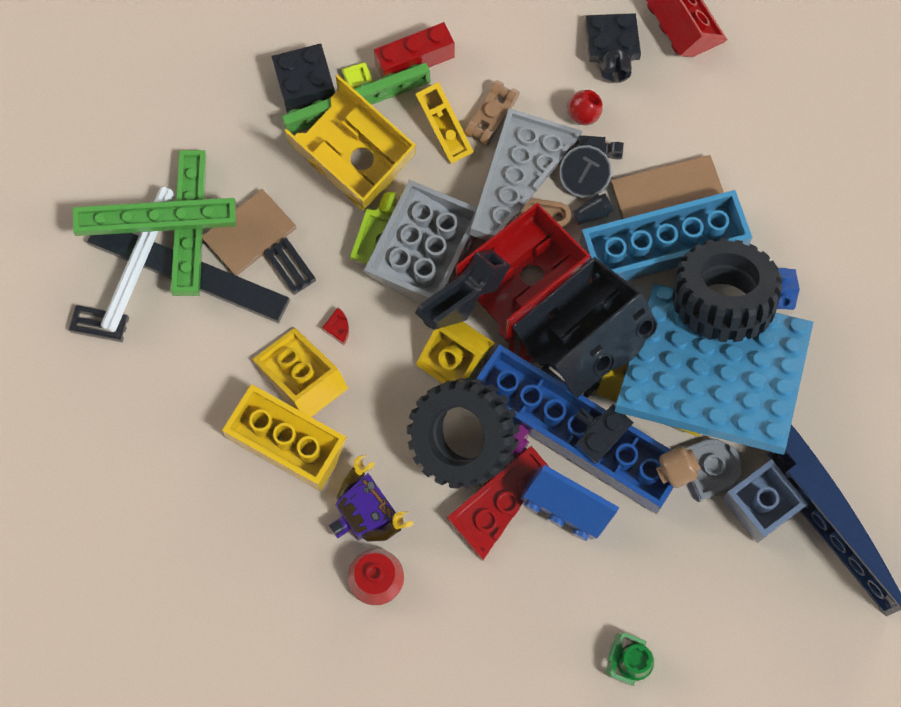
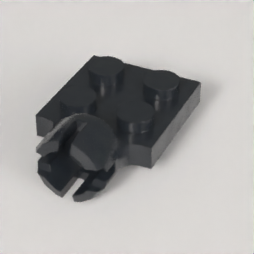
[585,13,641,83]

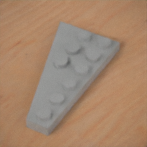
[469,108,583,240]

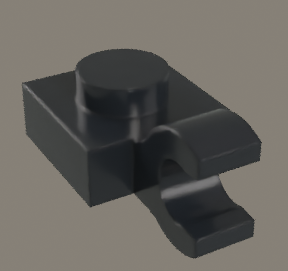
[579,135,624,160]

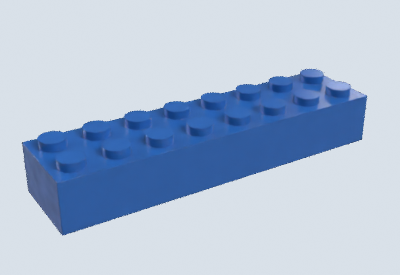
[476,344,674,514]

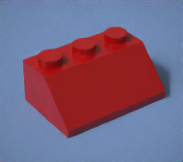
[646,0,728,57]

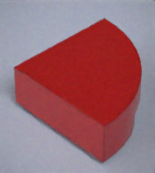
[322,308,349,345]

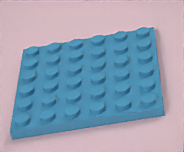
[615,284,814,455]

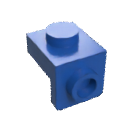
[777,268,800,310]

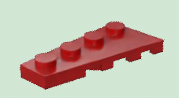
[446,445,549,561]

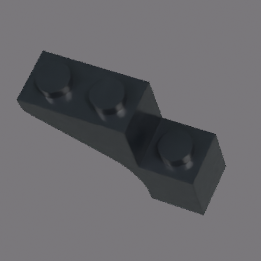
[415,249,511,330]

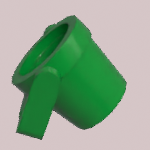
[605,632,654,686]

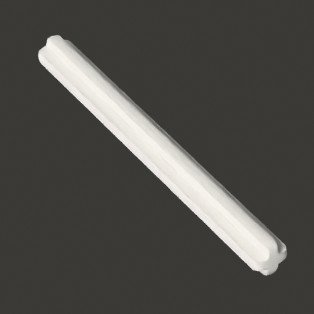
[101,187,174,332]

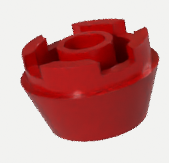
[348,549,404,605]

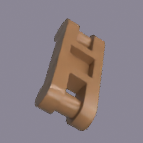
[464,80,520,146]

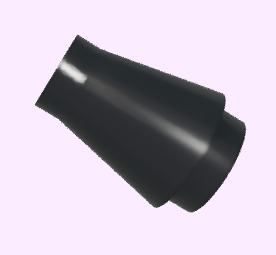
[573,193,614,225]

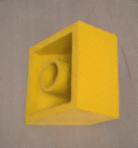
[415,321,495,383]

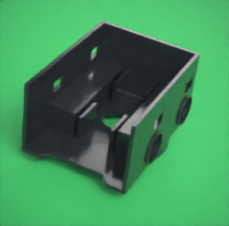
[512,257,658,399]

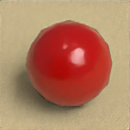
[567,90,603,126]

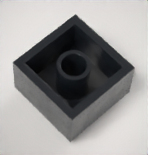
[272,43,335,113]

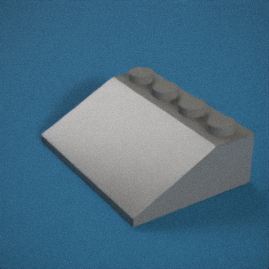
[364,179,477,304]

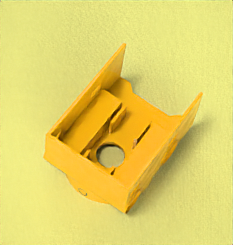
[284,74,416,211]

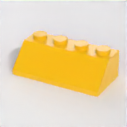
[222,384,347,492]

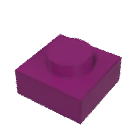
[512,425,529,455]

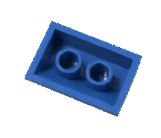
[519,465,619,541]

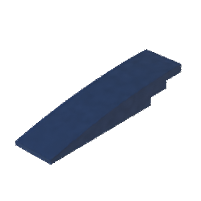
[767,424,901,616]

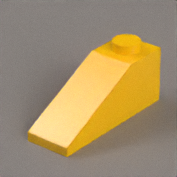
[415,82,474,164]

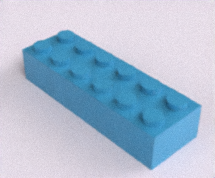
[580,190,753,281]

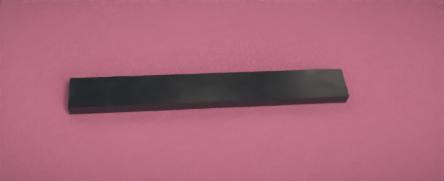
[87,233,290,324]

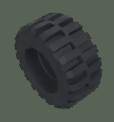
[672,239,782,342]
[407,378,519,489]

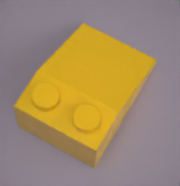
[252,328,349,417]

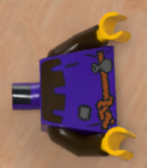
[328,454,413,542]

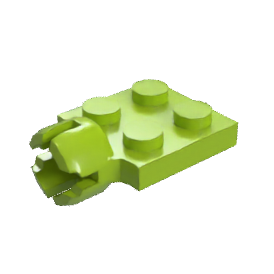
[350,192,402,265]

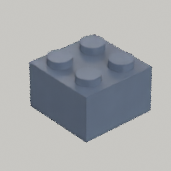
[722,459,808,543]

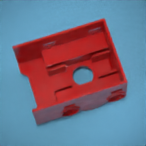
[456,202,591,343]

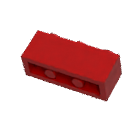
[374,22,455,79]

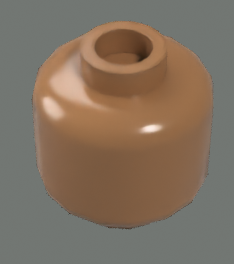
[656,446,701,488]

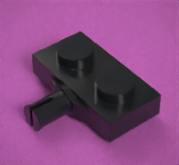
[574,404,634,464]

